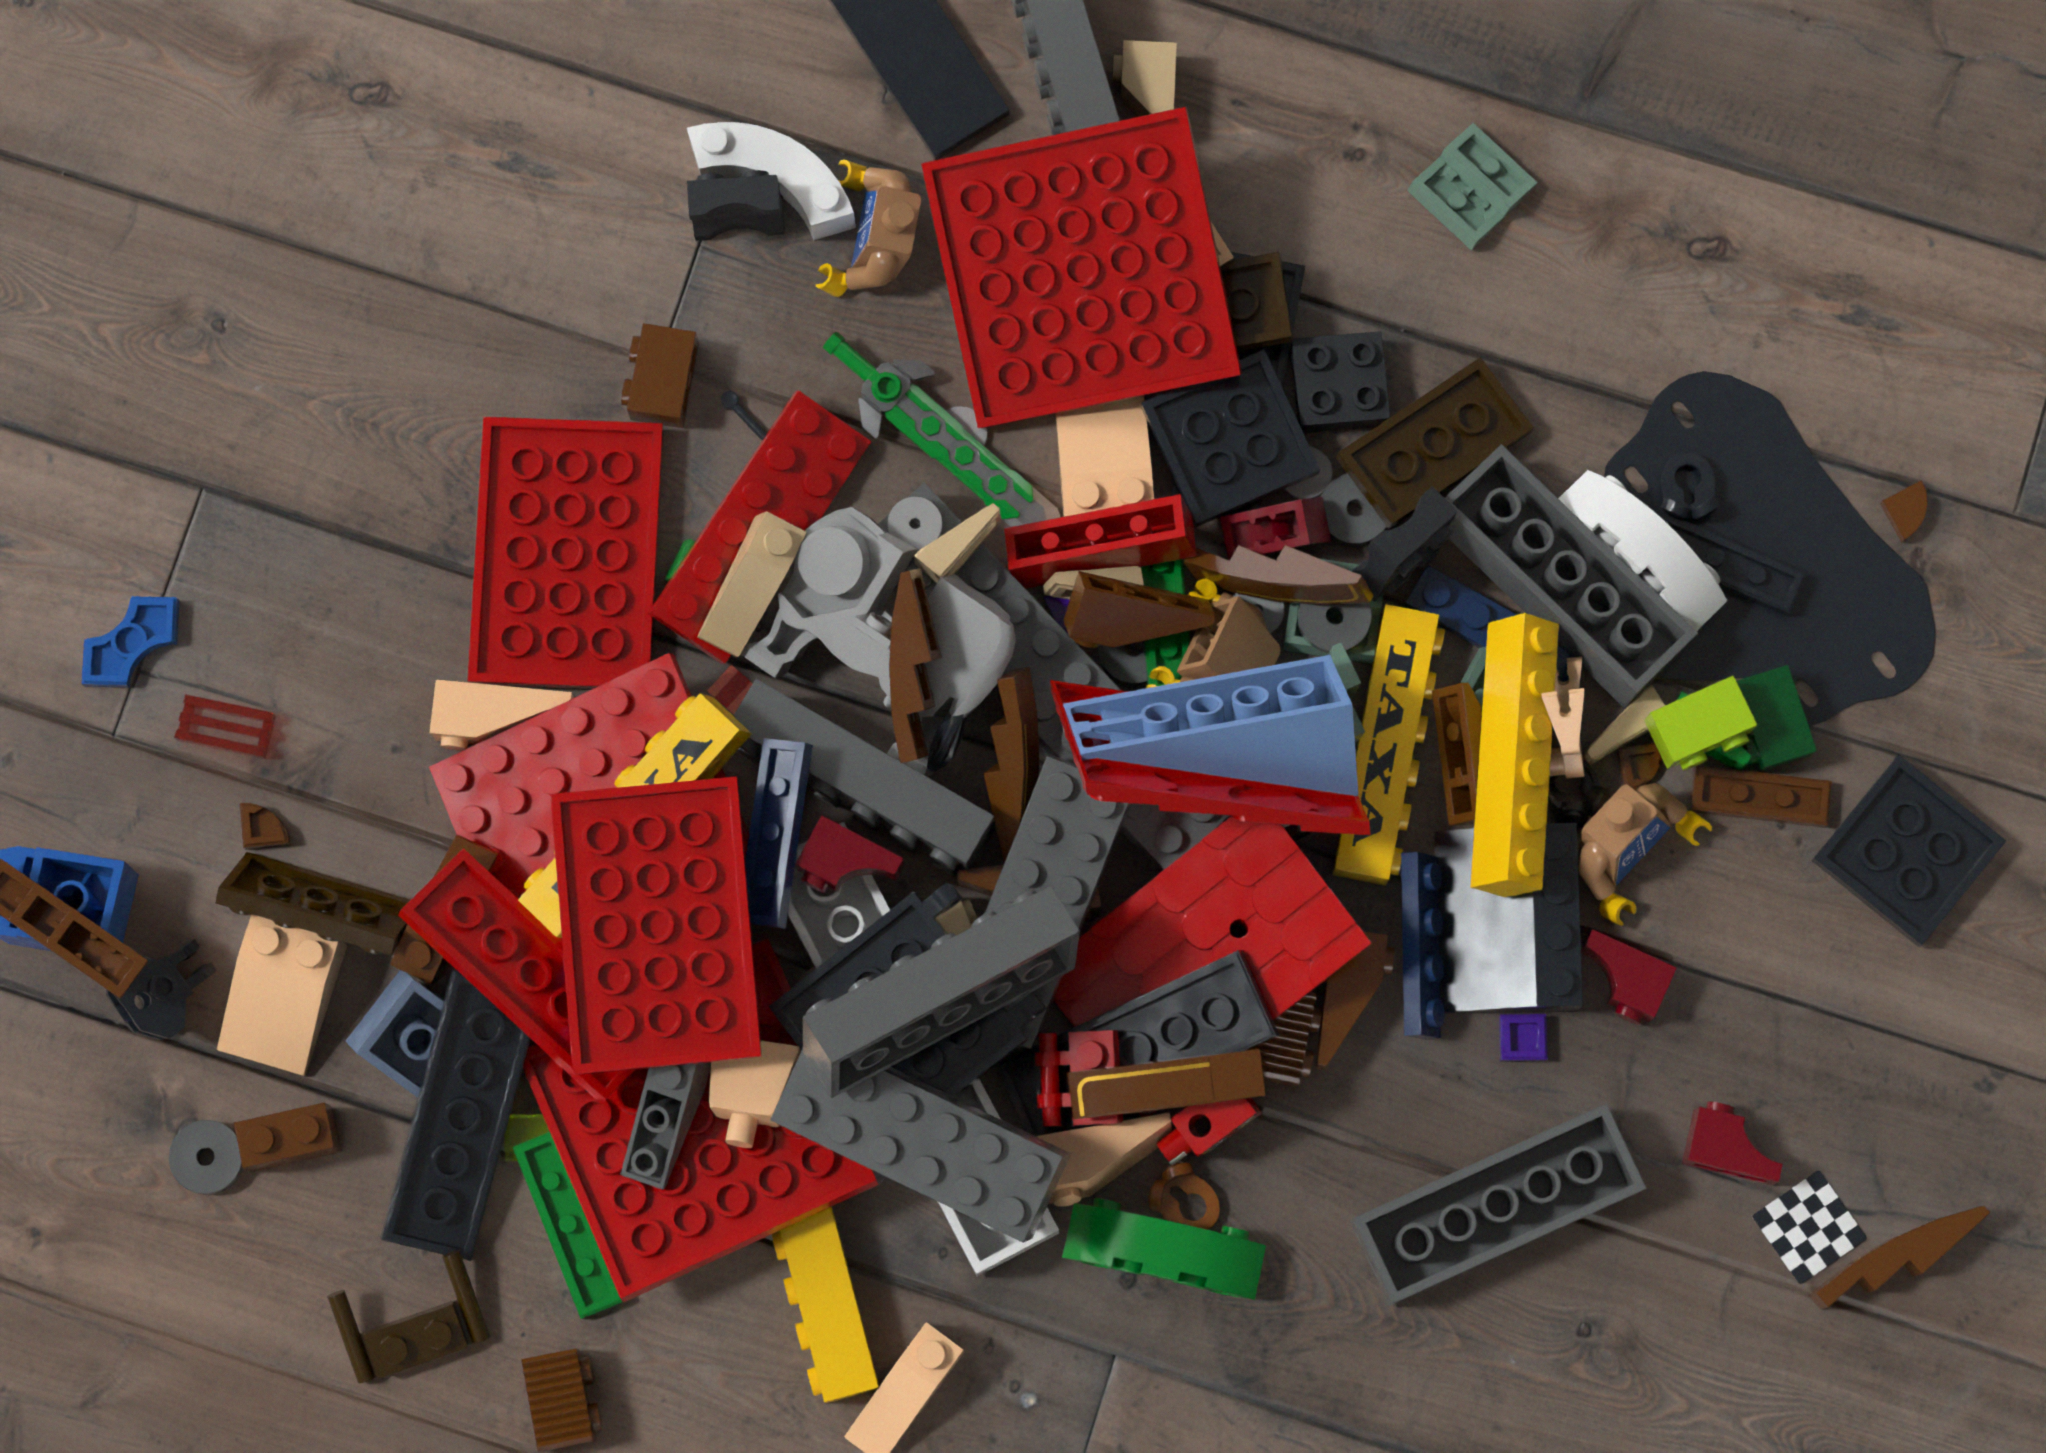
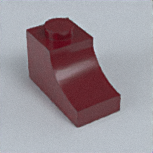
[1220,497,1331,561]
[795,815,905,893]
[1581,929,1677,1025]
[1682,1101,1783,1186]

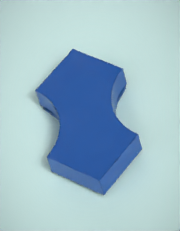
[81,596,180,688]

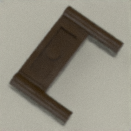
[327,1250,490,1384]

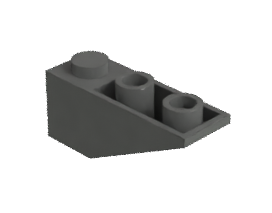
[620,1062,711,1190]

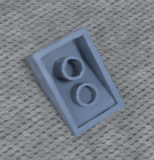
[346,970,444,1097]

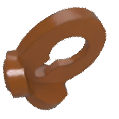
[1148,1163,1220,1230]

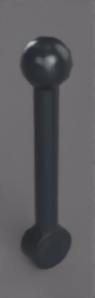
[721,391,767,440]

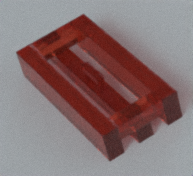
[174,694,276,759]

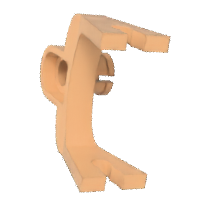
[1541,656,1585,779]

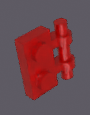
[1035,1030,1123,1126]

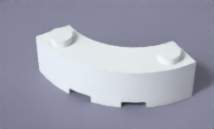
[687,122,856,241]
[1558,470,1727,631]

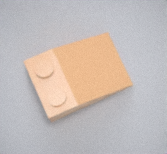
[1055,395,1154,517]
[217,915,347,1076]

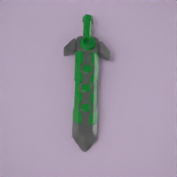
[823,332,1060,527]

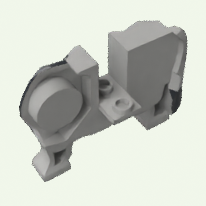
[741,507,1016,777]

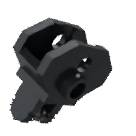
[106,939,217,1041]

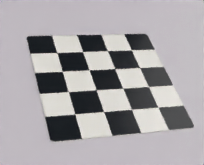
[1752,1171,1866,1284]

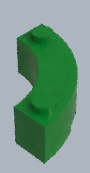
[1062,1198,1266,1300]

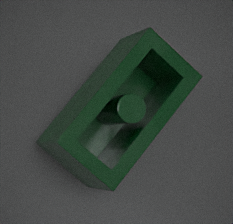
[1736,665,1817,772]

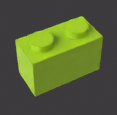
[1644,676,1757,771]

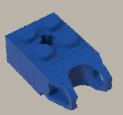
[0,846,139,951]

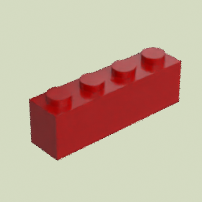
[1004,494,1197,589]

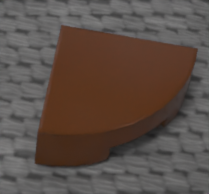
[1880,480,1928,543]
[1617,743,1663,791]
[240,803,291,850]

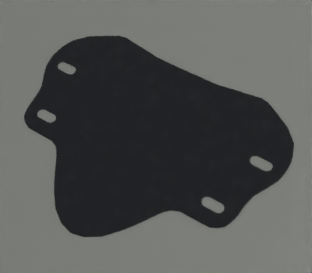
[1604,371,1935,726]

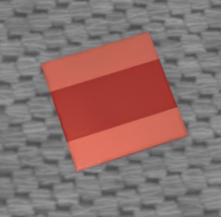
[707,665,753,714]

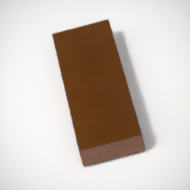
[1690,765,1832,828]

